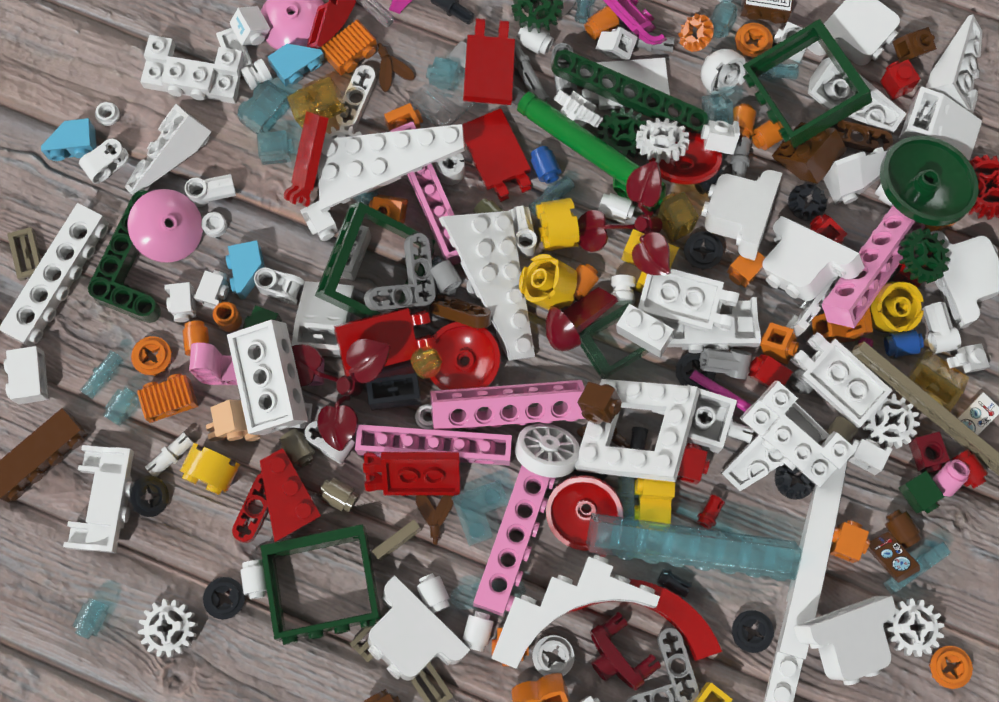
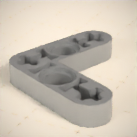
[364,233,435,311]
[625,628,699,702]

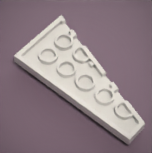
[318,124,465,213]
[439,211,535,361]

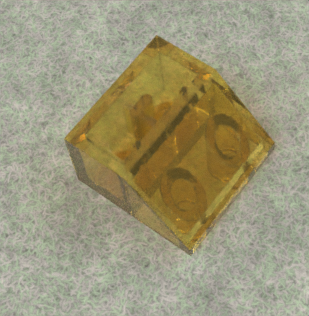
[907,349,969,412]

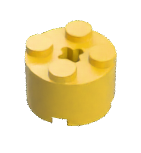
[536,198,579,251]
[519,254,577,310]
[869,282,924,332]
[180,443,240,495]

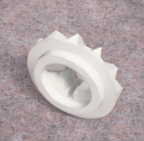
[532,635,575,676]

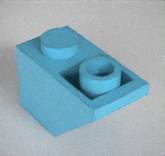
[268,44,324,87]
[41,118,96,161]
[225,240,265,300]

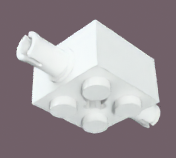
[652,385,754,454]

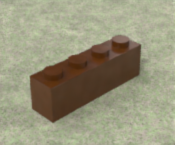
[0,408,88,503]

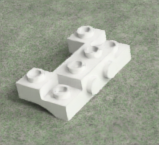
[140,35,245,104]
[656,297,761,353]
[740,380,857,487]
[63,445,134,553]

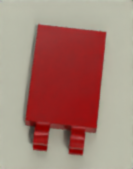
[463,18,515,105]
[462,108,531,202]
[284,111,329,207]
[334,308,436,376]
[363,452,460,495]

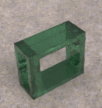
[579,303,649,379]

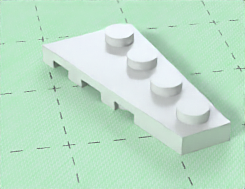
[786,276,841,338]
[720,402,830,491]

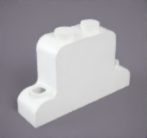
[807,0,900,66]
[701,170,782,260]
[762,216,865,301]
[931,231,999,330]
[368,575,470,680]
[794,596,896,685]

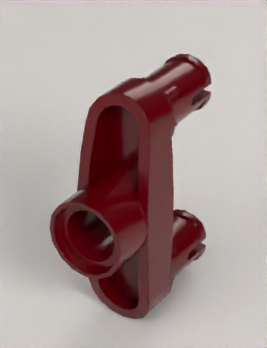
[590,612,661,690]

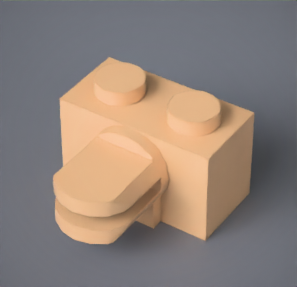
[205,400,261,442]

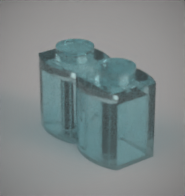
[237,80,292,137]

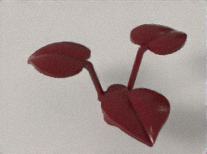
[577,161,671,275]
[292,339,391,451]

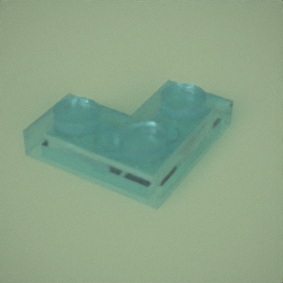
[451,480,508,547]

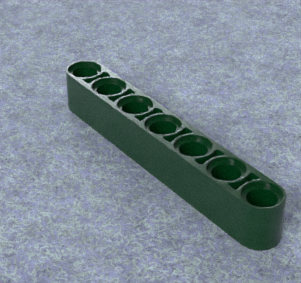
[551,50,709,134]

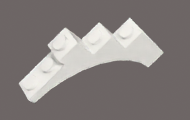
[491,555,660,669]

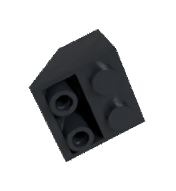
[366,358,422,411]

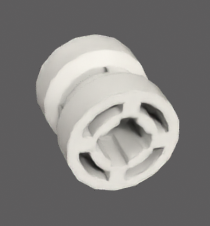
[240,59,273,90]
[611,275,636,305]

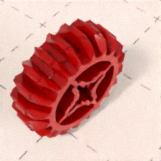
[969,154,999,220]

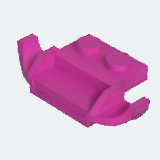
[603,0,667,45]

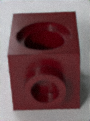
[908,431,950,473]

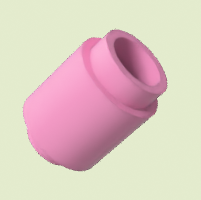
[932,459,970,497]

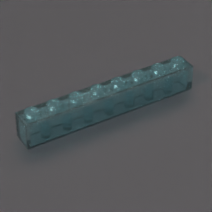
[586,513,802,581]

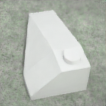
[925,15,982,114]
[808,57,906,133]
[125,104,211,195]
[823,145,893,205]

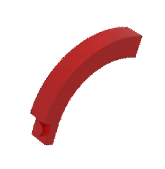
[567,578,722,661]

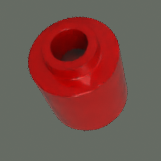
[951,449,988,489]

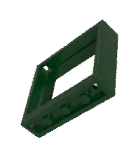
[743,19,872,148]
[315,202,435,319]
[260,524,382,645]

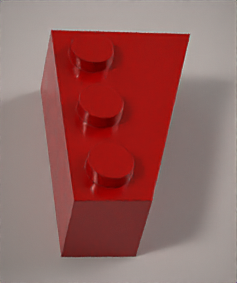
[260,448,321,543]

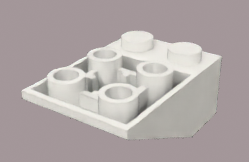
[899,86,982,161]
[291,281,354,357]

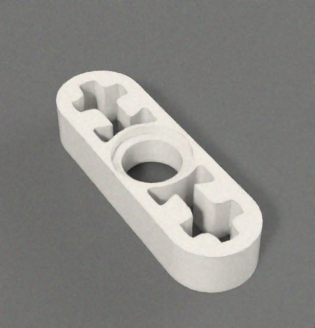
[336,65,376,131]

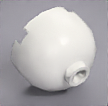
[700,49,747,98]

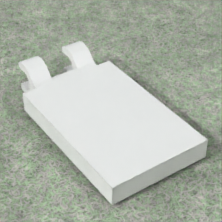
[580,58,670,110]
[638,268,739,332]
[790,332,893,428]

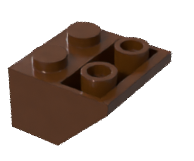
[772,122,847,184]

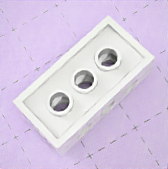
[227,320,308,435]

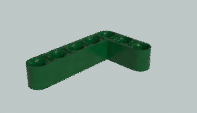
[88,190,161,323]

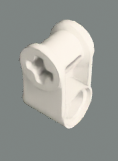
[79,139,129,184]
[254,268,305,305]
[305,421,355,464]

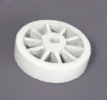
[515,423,580,478]

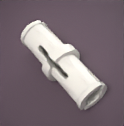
[145,432,193,477]

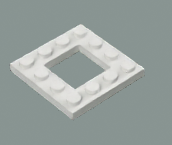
[574,379,700,482]

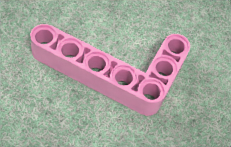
[189,343,325,386]

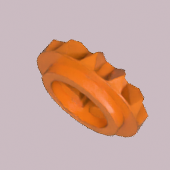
[678,13,714,52]
[734,23,773,59]
[131,336,172,376]
[929,646,973,689]

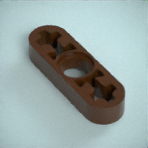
[829,120,893,153]
[429,295,491,328]

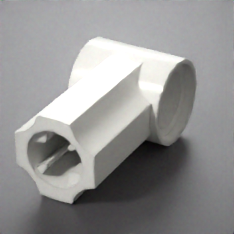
[185,174,236,207]
[509,206,537,258]
[922,302,961,354]

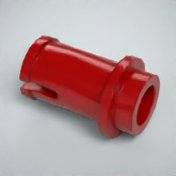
[697,495,725,529]

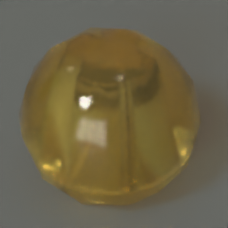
[411,346,442,379]

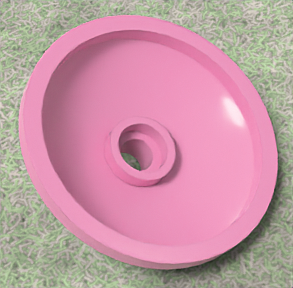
[261,0,325,50]
[128,189,203,263]

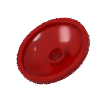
[649,132,722,185]
[425,322,501,390]
[546,476,624,551]

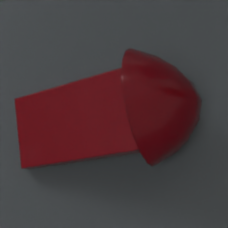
[545,287,618,351]

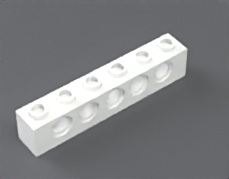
[0,203,109,347]

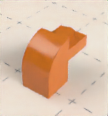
[812,308,873,343]

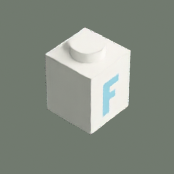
[230,6,270,46]

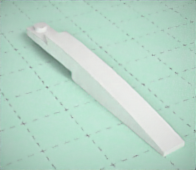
[763,461,847,702]

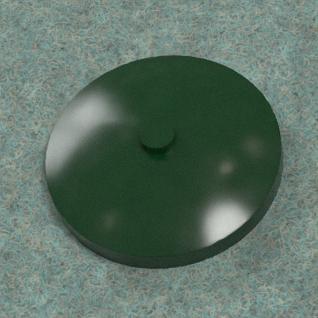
[880,136,979,226]

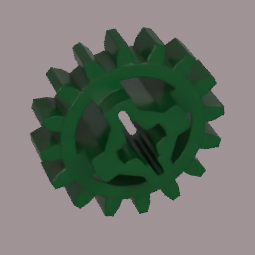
[511,0,564,33]
[597,107,648,158]
[898,228,951,284]

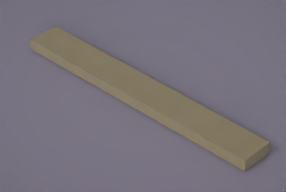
[850,341,999,476]

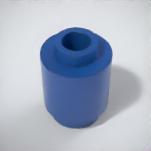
[531,146,562,184]
[884,329,924,358]

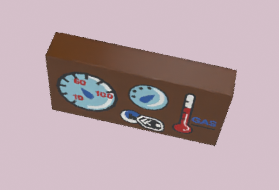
[868,532,920,583]

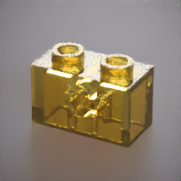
[287,76,347,129]
[658,191,699,243]

